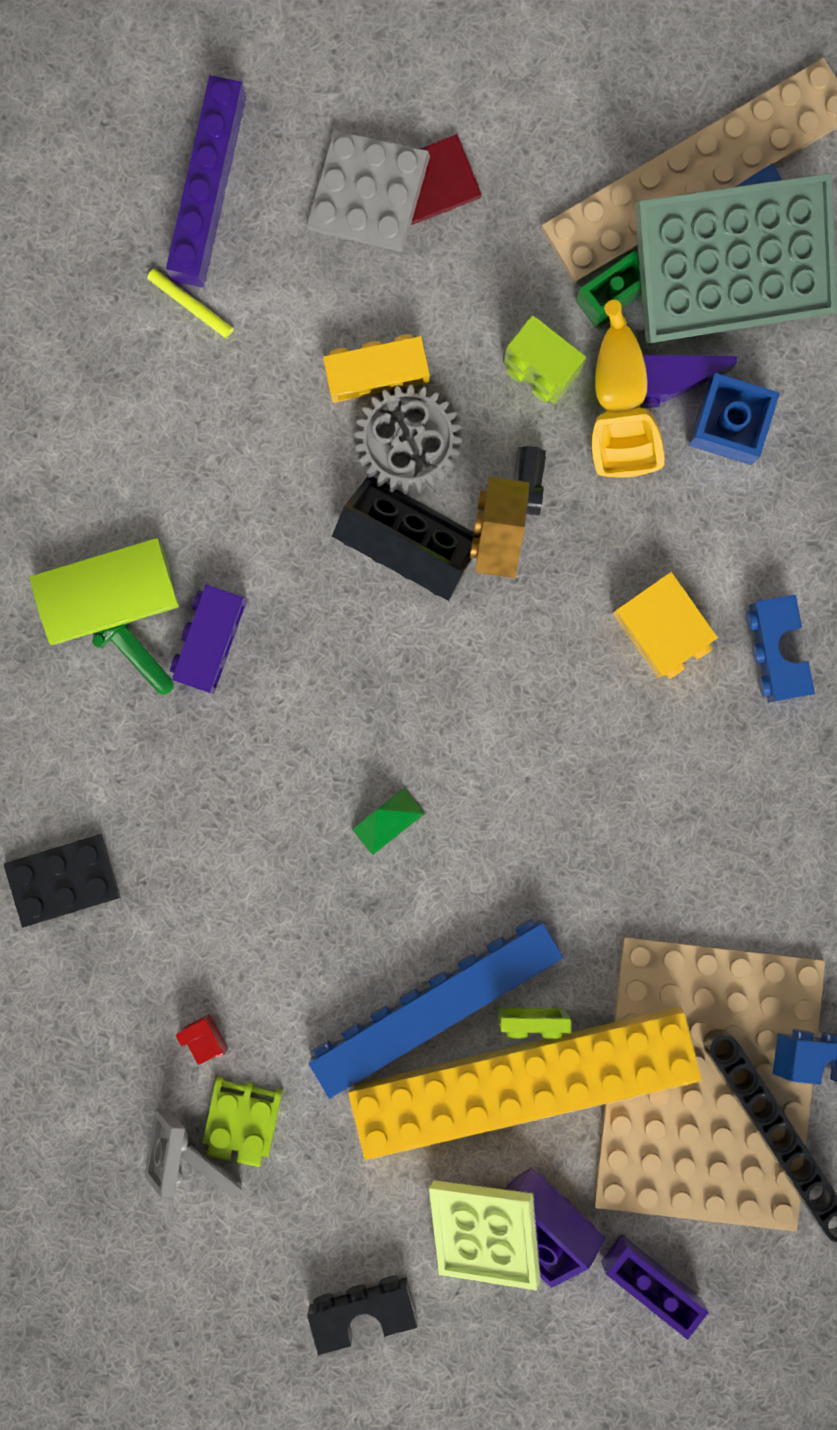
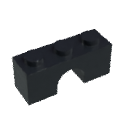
[307,1275,418,1356]

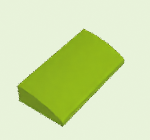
[29,538,179,646]

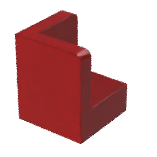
[175,1014,228,1065]

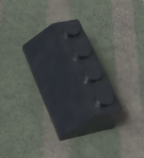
[332,476,480,601]

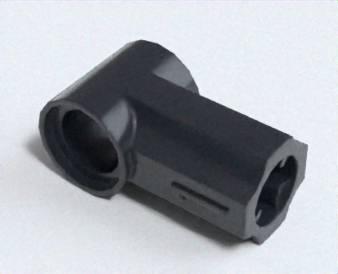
[513,446,546,516]

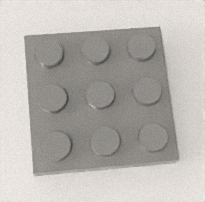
[307,130,430,252]

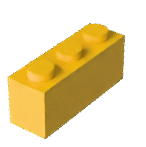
[323,334,430,403]

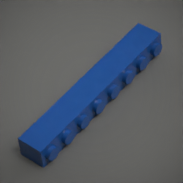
[308,919,563,1099]

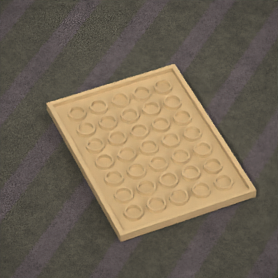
[594,936,825,1232]

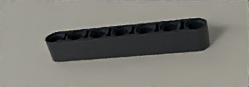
[703,1029,837,1243]

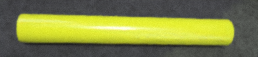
[147,268,234,338]

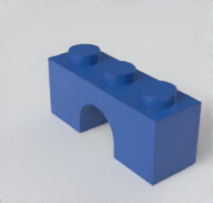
[746,595,815,703]
[772,1029,837,1085]

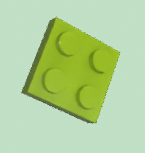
[498,1008,571,1039]

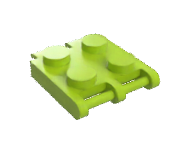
[202,1075,283,1167]

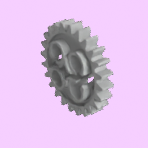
[354,384,462,494]

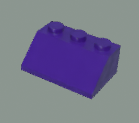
[504,1167,606,1288]

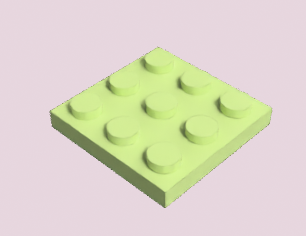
[429,1180,540,1290]

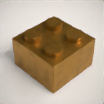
[470,477,530,578]

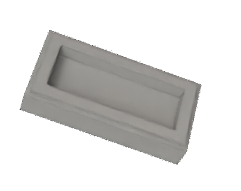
[181,1143,242,1199]

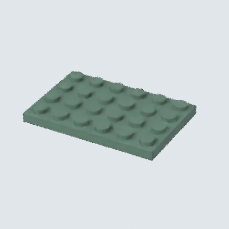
[634,173,837,343]

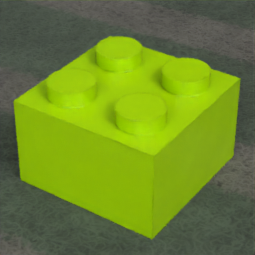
[504,315,586,405]

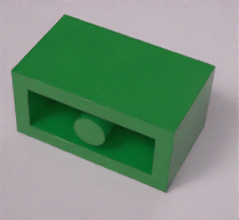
[576,250,642,328]

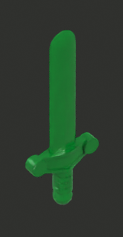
[92,622,174,695]

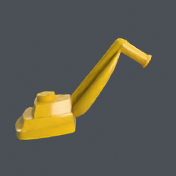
[592,300,665,477]

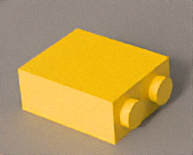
[612,572,718,679]

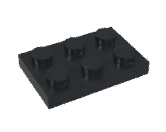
[3,834,121,928]

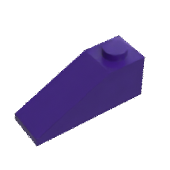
[640,355,737,408]

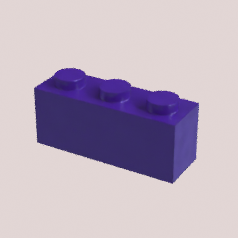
[170,584,247,694]
[601,1234,709,1340]

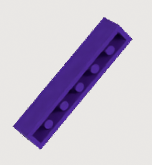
[166,75,246,288]

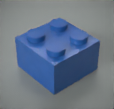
[688,373,780,465]

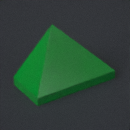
[352,788,425,856]

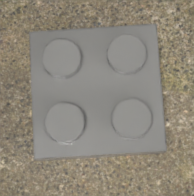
[145,1109,188,1198]

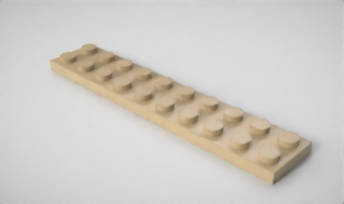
[541,57,837,284]

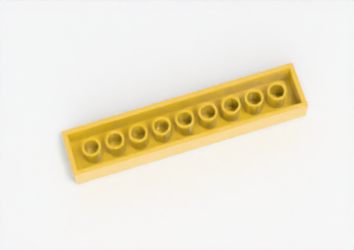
[348,1006,702,1161]

